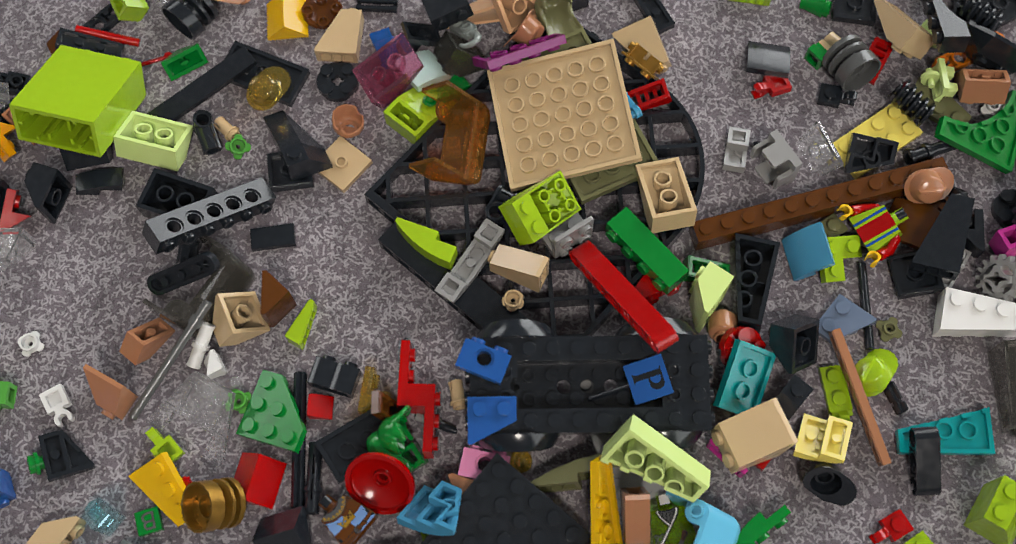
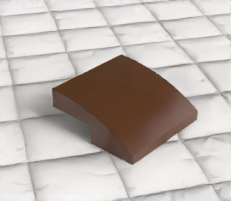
[888,197,940,251]

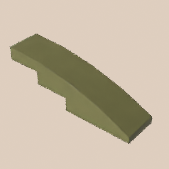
[531,453,619,493]

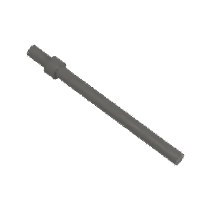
[128,299,212,420]

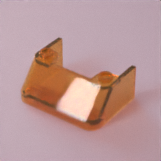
[409,80,490,185]

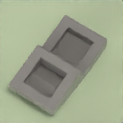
[722,126,750,173]

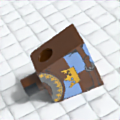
[318,494,378,544]

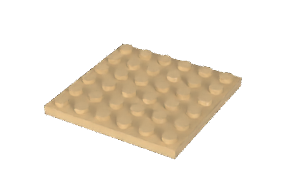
[487,38,642,192]

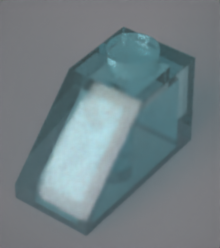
[82,497,126,537]

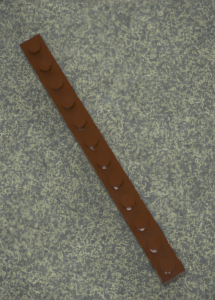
[689,157,948,251]

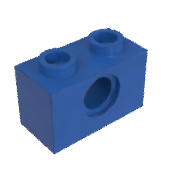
[455,337,511,385]

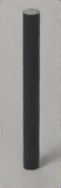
[857,262,875,350]

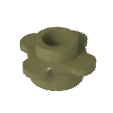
[875,317,902,342]

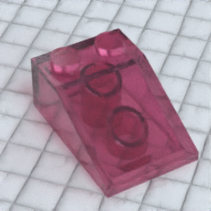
[352,32,424,109]

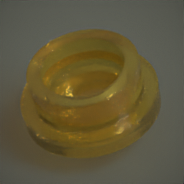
[510,452,532,473]

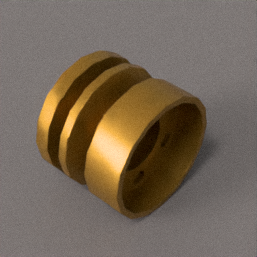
[181,477,246,533]

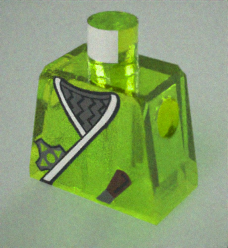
[650,494,697,544]

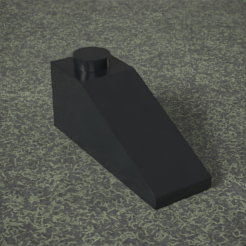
[776,375,814,421]

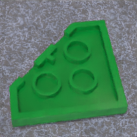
[236,370,307,453]

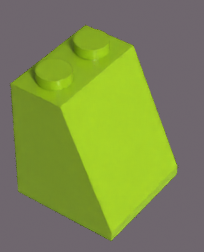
[964,475,1016,544]

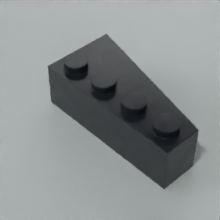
[734,233,780,334]

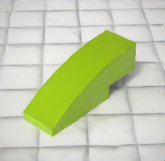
[395,217,458,270]

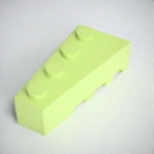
[600,414,711,503]

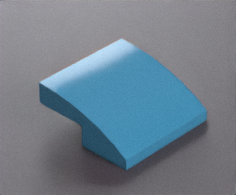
[782,222,835,281]

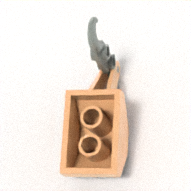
[447,0,537,49]

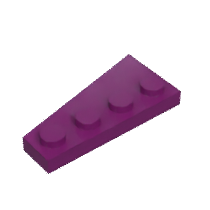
[472,33,567,72]

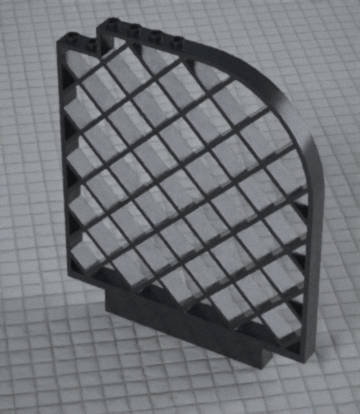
[364,28,705,337]

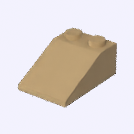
[874,0,934,60]
[635,157,697,233]

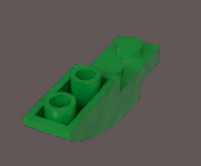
[736,505,791,544]

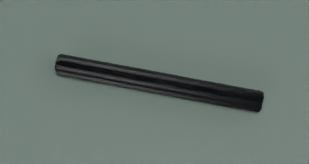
[291,371,307,509]

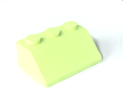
[113,111,193,172]
[689,261,734,333]

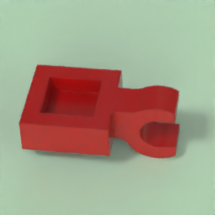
[751,75,792,99]
[868,509,914,544]

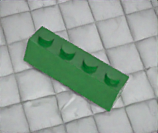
[605,207,689,295]

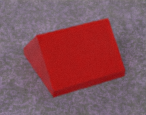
[234,452,287,510]

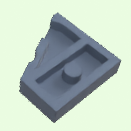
[819,294,877,344]

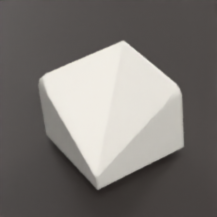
[204,349,228,381]

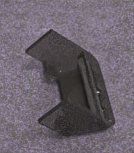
[142,236,255,340]

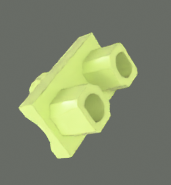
[920,58,958,102]

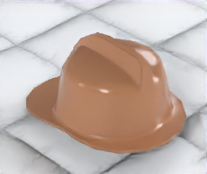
[503,9,544,48]
[904,167,954,204]

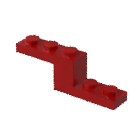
[397,340,441,459]

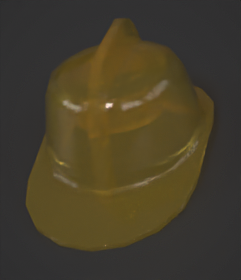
[246,66,291,111]

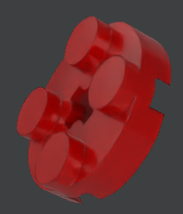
[719,325,766,366]

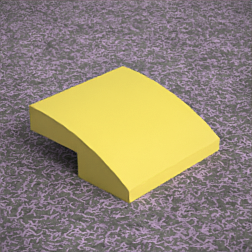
[793,413,853,463]

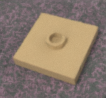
[319,136,373,193]

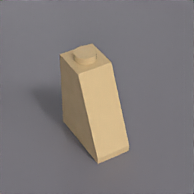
[314,8,364,63]
[612,16,672,75]
[488,244,549,293]

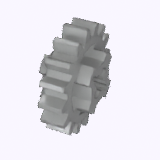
[975,254,1016,302]

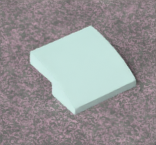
[394,50,454,92]

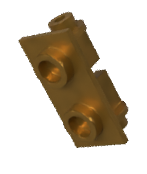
[621,41,665,80]

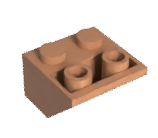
[954,69,1011,105]

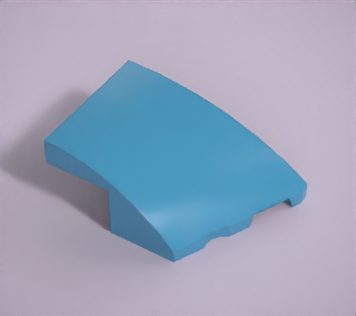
[397,481,462,536]

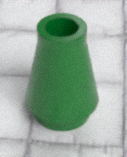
[799,0,832,18]

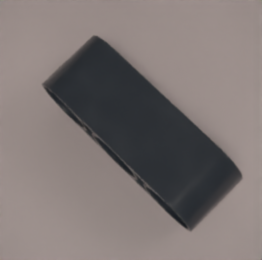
[909,427,941,496]

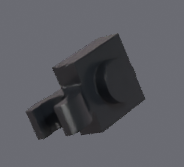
[817,83,858,109]

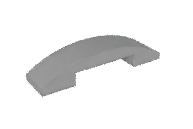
[434,218,505,304]

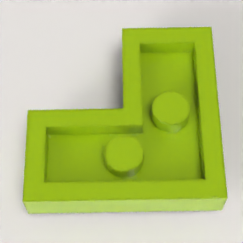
[820,235,862,283]

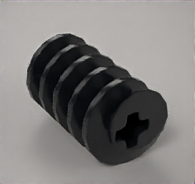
[957,0,1006,32]
[887,79,936,127]

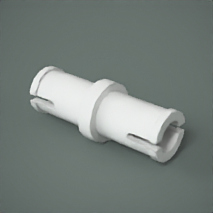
[186,322,216,369]

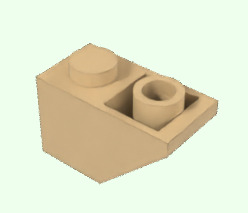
[26,516,87,544]

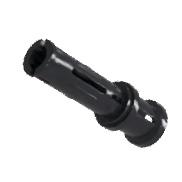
[903,141,956,166]

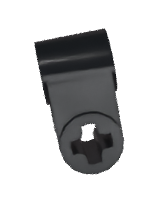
[485,184,519,227]

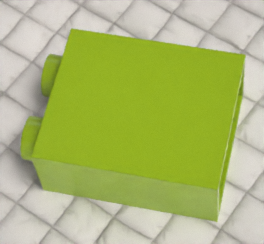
[9,45,146,157]

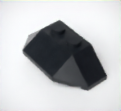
[965,20,1016,75]

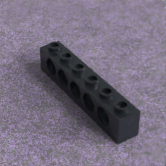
[142,177,276,255]

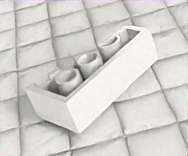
[932,287,1016,337]

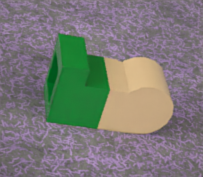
[804,32,841,71]

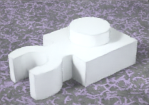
[39,384,75,428]

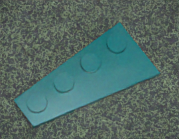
[895,407,996,455]

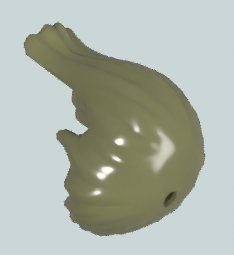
[534,0,583,35]

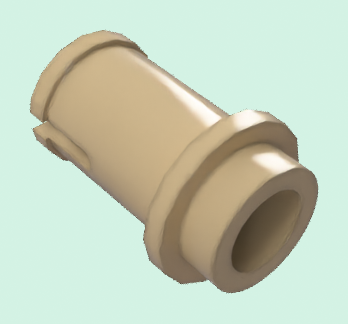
[213,116,240,141]
[448,379,465,410]

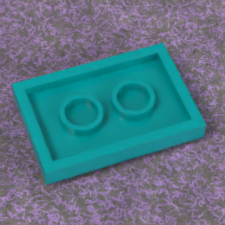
[713,339,776,414]

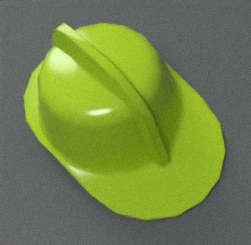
[855,349,898,397]

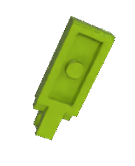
[818,365,853,422]

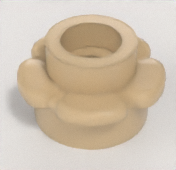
[502,289,524,311]

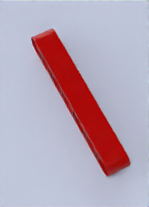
[568,240,679,354]

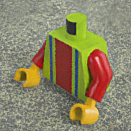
[836,204,909,268]

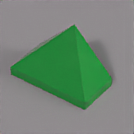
[160,43,209,82]

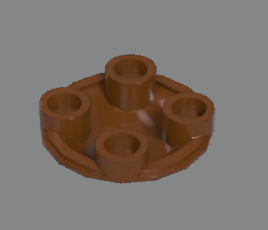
[301,0,343,29]

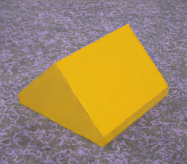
[267,0,309,41]

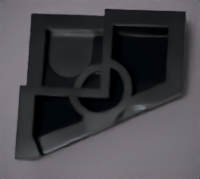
[844,133,899,173]

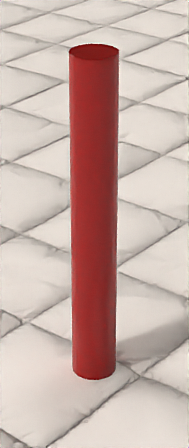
[75,25,140,47]

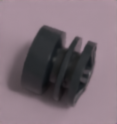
[161,0,219,40]

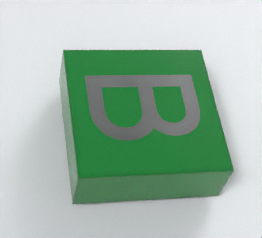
[134,506,164,537]

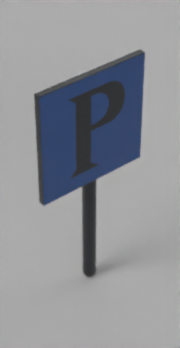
[588,354,674,405]

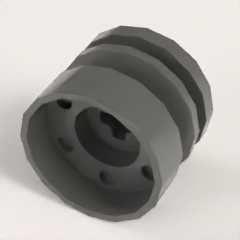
[822,34,881,92]

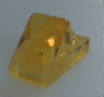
[358,366,391,415]

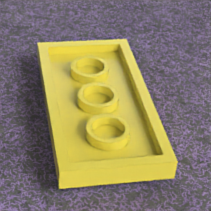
[828,102,923,179]

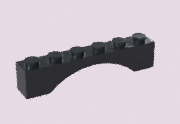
[920,0,971,53]

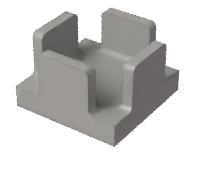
[750,129,803,189]

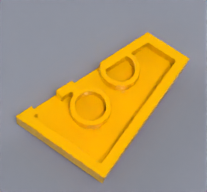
[128,452,186,527]

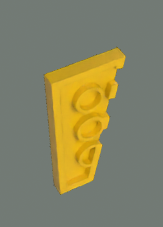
[590,455,623,544]

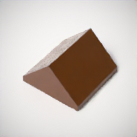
[261,270,297,327]

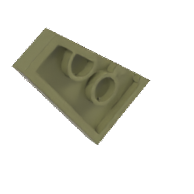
[915,70,972,124]

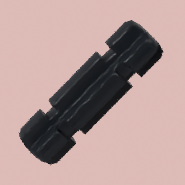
[883,380,908,415]

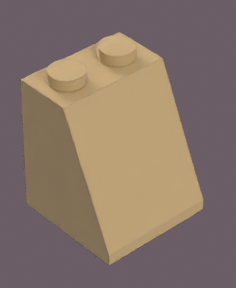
[711,398,798,474]

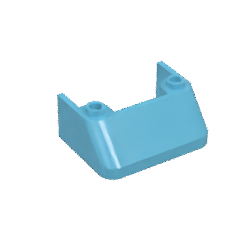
[665,491,740,544]

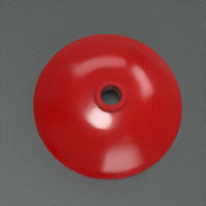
[345,452,415,515]

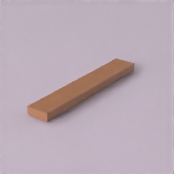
[829,328,892,466]

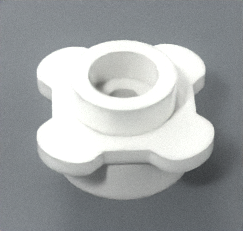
[980,103,1003,118]
[18,331,44,357]

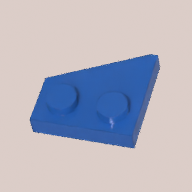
[467,396,517,445]

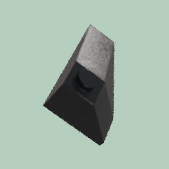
[263,110,333,182]

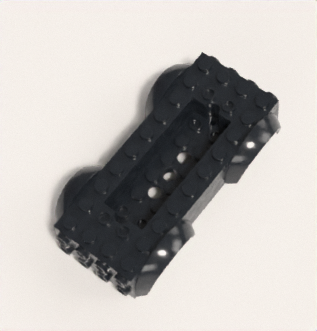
[465,317,715,452]

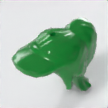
[366,405,414,474]

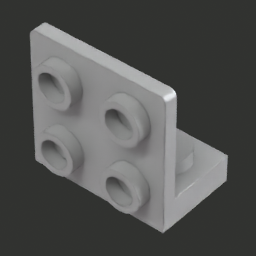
[540,212,594,258]

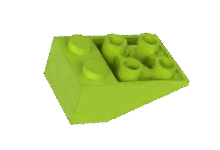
[383,84,457,144]
[499,170,581,246]

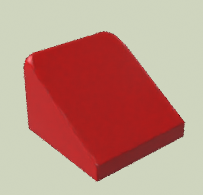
[307,393,334,420]

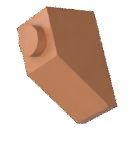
[119,317,175,365]

